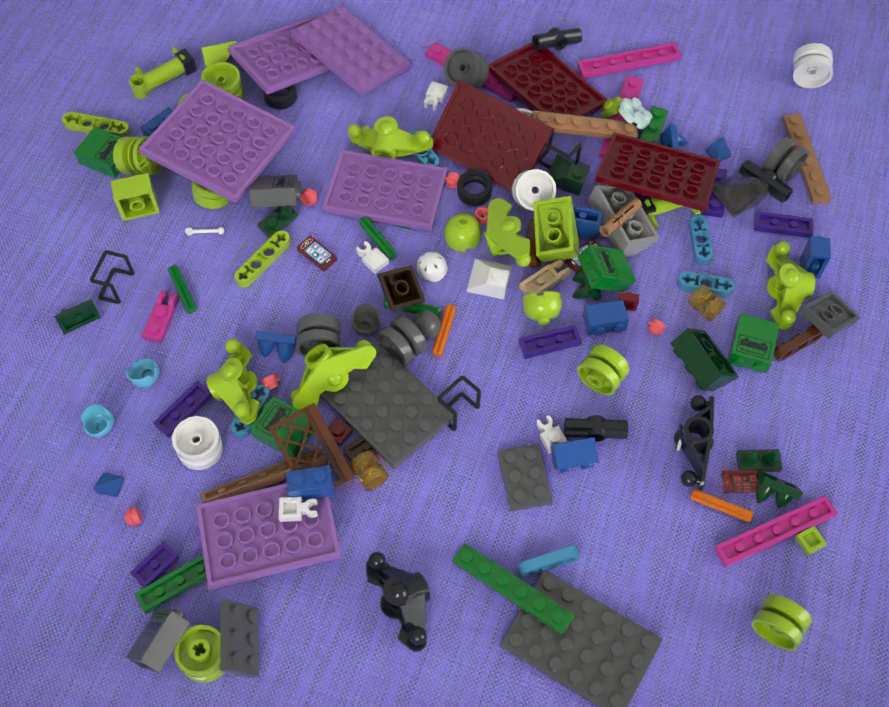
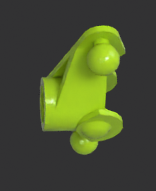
[348,116,434,159]
[483,198,531,267]
[765,241,815,331]
[207,338,260,425]
[290,340,376,410]

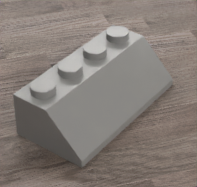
[588,185,660,257]

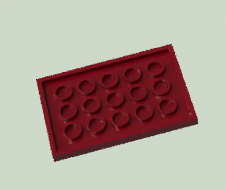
[489,42,608,117]
[431,80,554,191]
[595,132,721,212]

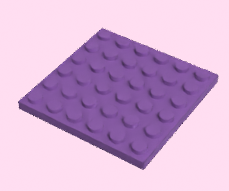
[139,80,295,203]

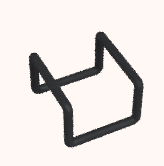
[538,129,582,169]
[90,250,135,304]
[437,376,481,431]

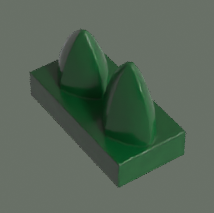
[257,206,298,238]
[572,263,602,301]
[54,299,101,334]
[736,449,783,473]
[755,470,803,508]

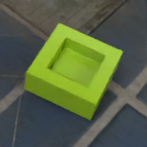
[601,96,622,119]
[795,526,827,556]

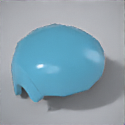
[126,359,160,388]
[80,404,114,438]

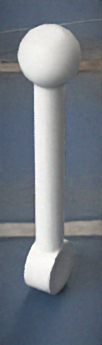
[185,227,225,236]

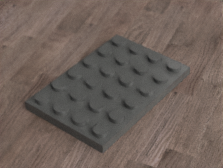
[320,340,453,469]
[500,570,663,707]

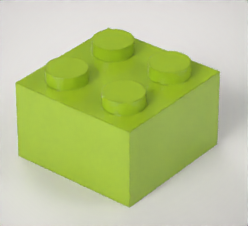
[111,173,160,221]

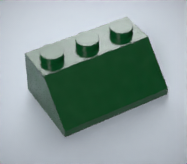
[670,328,739,391]

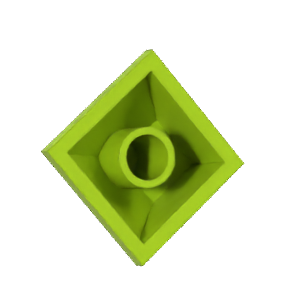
[201,41,236,67]

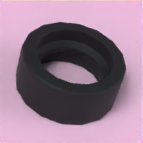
[263,84,297,110]
[457,170,492,206]

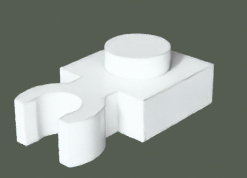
[424,81,448,111]
[356,241,389,274]
[536,415,567,454]
[279,497,318,522]

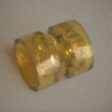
[688,285,726,321]
[350,450,389,491]

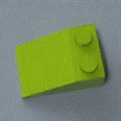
[534,196,580,263]

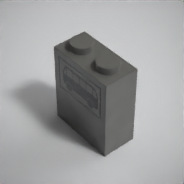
[249,175,302,208]
[126,608,190,673]

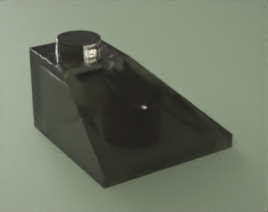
[712,174,770,218]

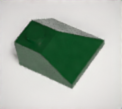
[549,154,591,196]

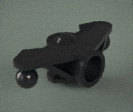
[674,395,714,491]
[366,552,430,652]

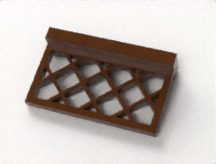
[268,403,355,488]

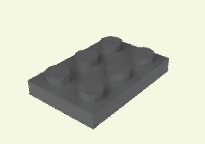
[800,291,861,339]
[497,444,553,512]
[220,600,259,678]

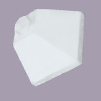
[467,258,512,299]

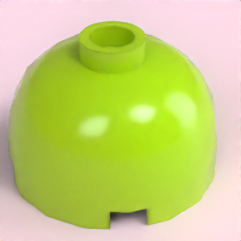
[444,213,481,252]
[522,291,562,325]

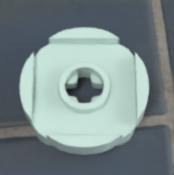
[618,97,653,129]

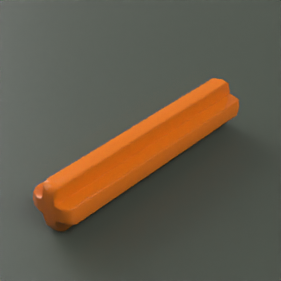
[432,304,456,357]
[690,489,753,522]

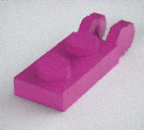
[141,290,178,343]

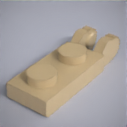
[519,259,572,295]

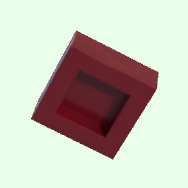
[617,292,639,311]
[328,417,353,447]

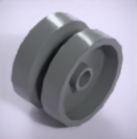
[444,47,489,89]
[762,137,809,184]
[296,313,341,357]
[377,315,427,367]

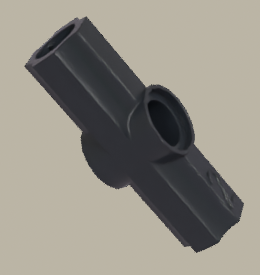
[532,27,583,50]
[739,160,793,203]
[564,415,628,442]

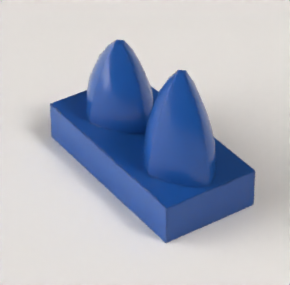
[661,124,688,150]
[255,331,297,363]

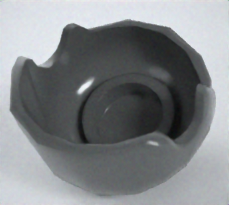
[351,304,381,336]
[411,310,442,339]

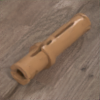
[599,198,642,237]

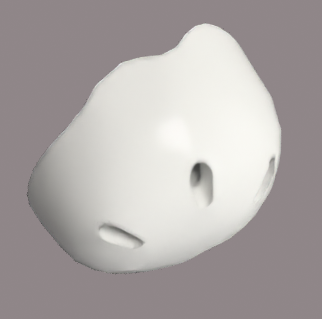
[416,252,448,282]

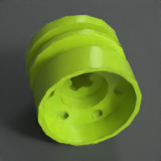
[113,136,162,175]

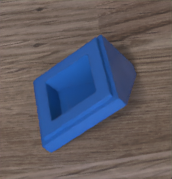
[706,137,731,161]
[94,473,124,497]

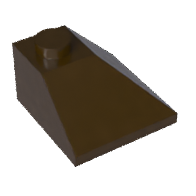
[377,265,425,311]

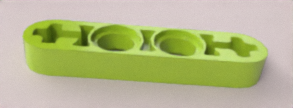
[62,112,131,137]
[234,231,291,288]

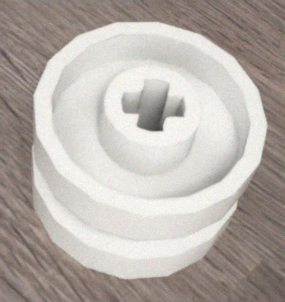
[793,43,833,88]
[512,169,556,211]
[172,416,223,470]

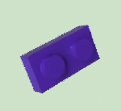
[130,541,180,588]

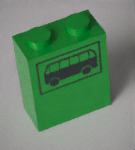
[74,127,122,179]
[578,245,636,292]
[728,313,780,373]
[250,396,314,457]

